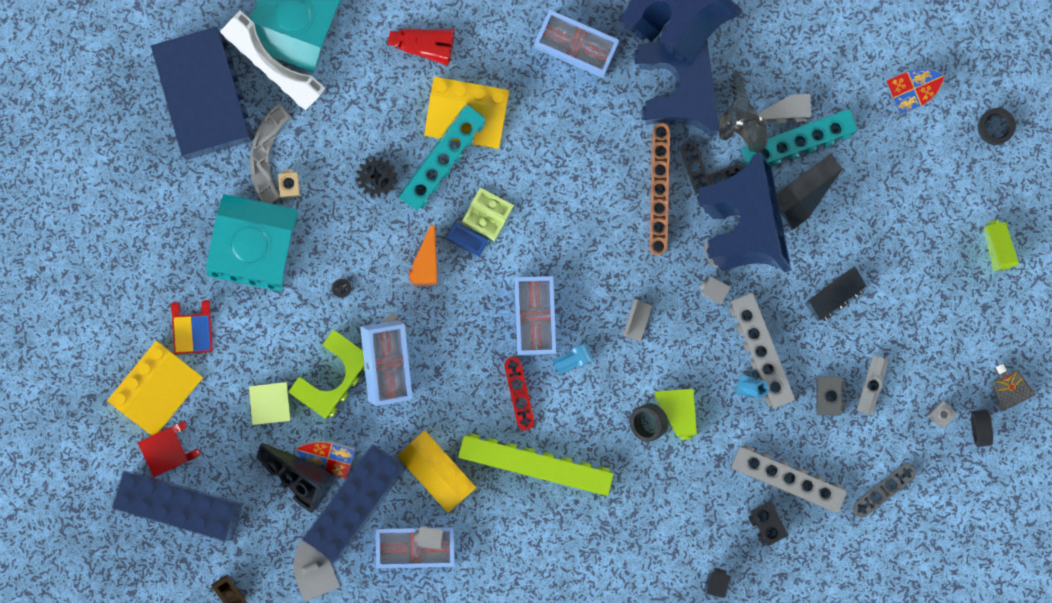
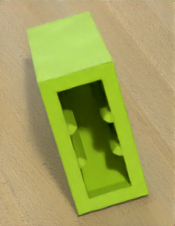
[984,220,1019,272]
[654,389,697,440]

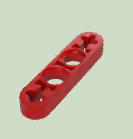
[504,357,534,430]

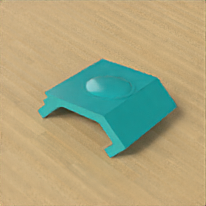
[250,0,343,72]
[206,194,298,292]

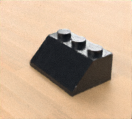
[805,266,866,322]

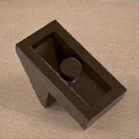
[211,575,247,603]

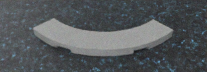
[250,102,291,204]

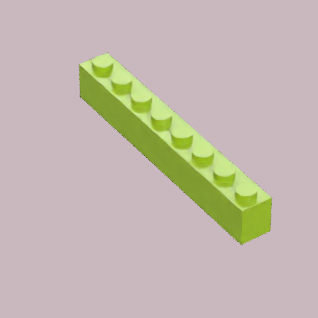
[458,433,614,496]

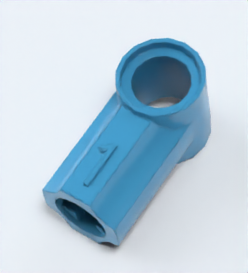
[553,343,594,375]
[736,375,770,398]

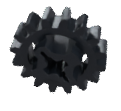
[356,156,398,198]

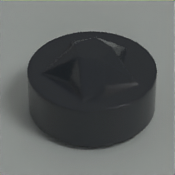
[332,279,351,298]

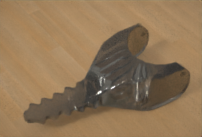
[718,71,768,153]

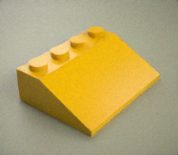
[424,77,509,149]
[107,341,203,435]

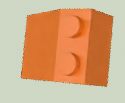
[409,225,438,287]

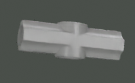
[856,356,889,416]

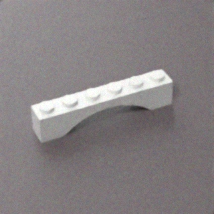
[220,10,325,110]

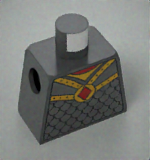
[991,363,1036,412]

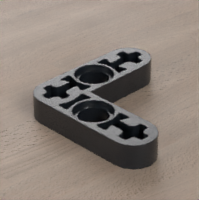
[680,141,743,194]

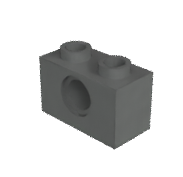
[816,376,845,416]

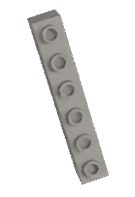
[728,293,795,409]
[730,445,847,513]

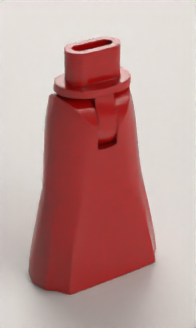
[388,28,455,66]

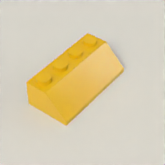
[397,430,476,513]

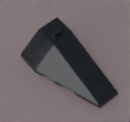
[777,154,842,229]
[256,443,334,514]

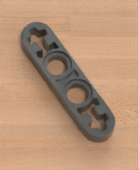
[852,464,916,517]

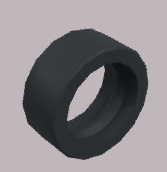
[978,108,1016,145]
[630,403,668,442]
[971,409,993,447]

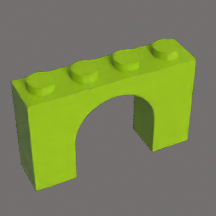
[288,330,365,419]

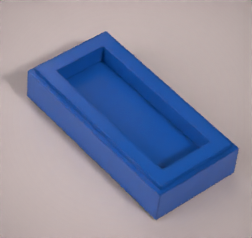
[446,222,488,257]

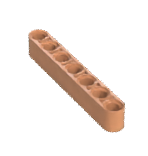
[649,123,670,256]

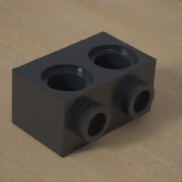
[748,501,789,546]
[704,568,731,599]

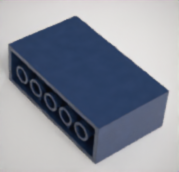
[150,27,254,160]
[302,444,406,563]
[112,471,243,541]

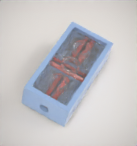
[534,10,620,78]
[515,276,556,356]
[360,320,412,406]
[376,527,455,568]

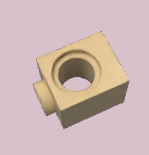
[278,170,301,199]

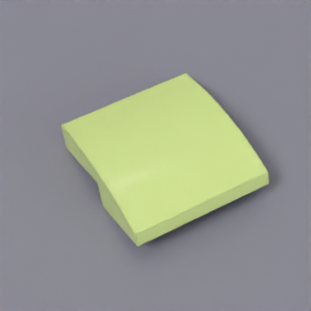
[461,188,514,242]
[249,382,291,425]

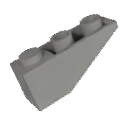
[752,94,811,125]

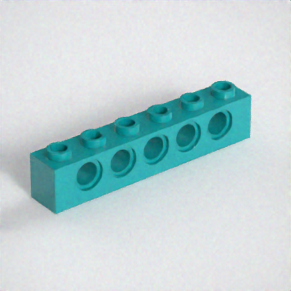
[398,103,486,211]
[740,109,857,166]

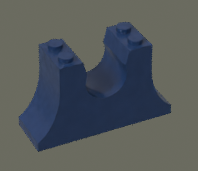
[620,0,742,62]
[633,40,719,136]
[697,152,792,272]

